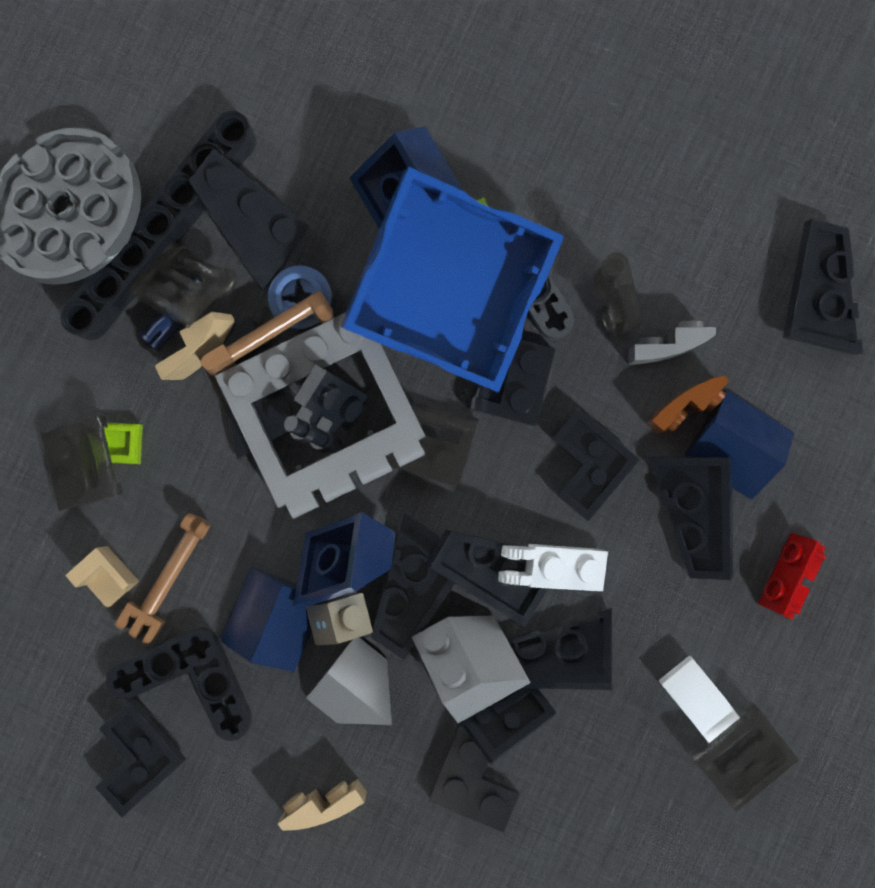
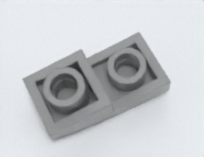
[628,320,716,365]

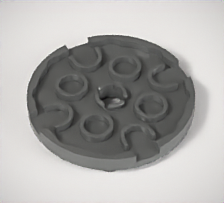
[0,128,141,285]

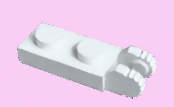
[498,544,608,591]

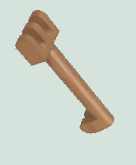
[201,290,334,376]
[115,513,211,647]

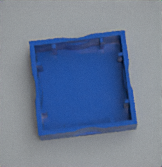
[341,167,564,392]

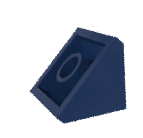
[684,390,794,500]
[220,567,312,672]

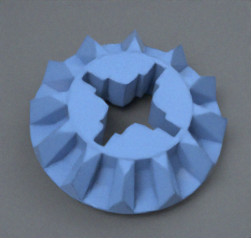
[268,266,332,330]

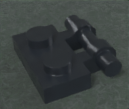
[284,364,369,453]

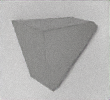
[306,637,392,725]

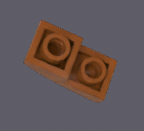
[645,375,730,433]

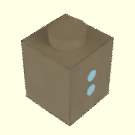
[306,592,373,646]

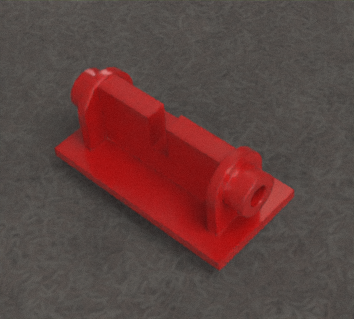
[758,532,827,620]

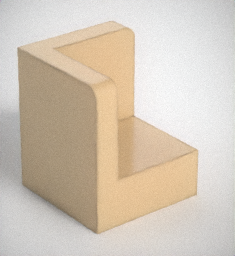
[65,546,139,607]

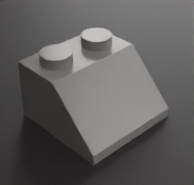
[412,615,531,723]

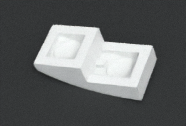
[659,655,745,749]

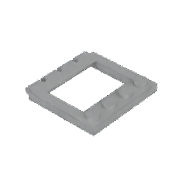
[215,313,426,519]

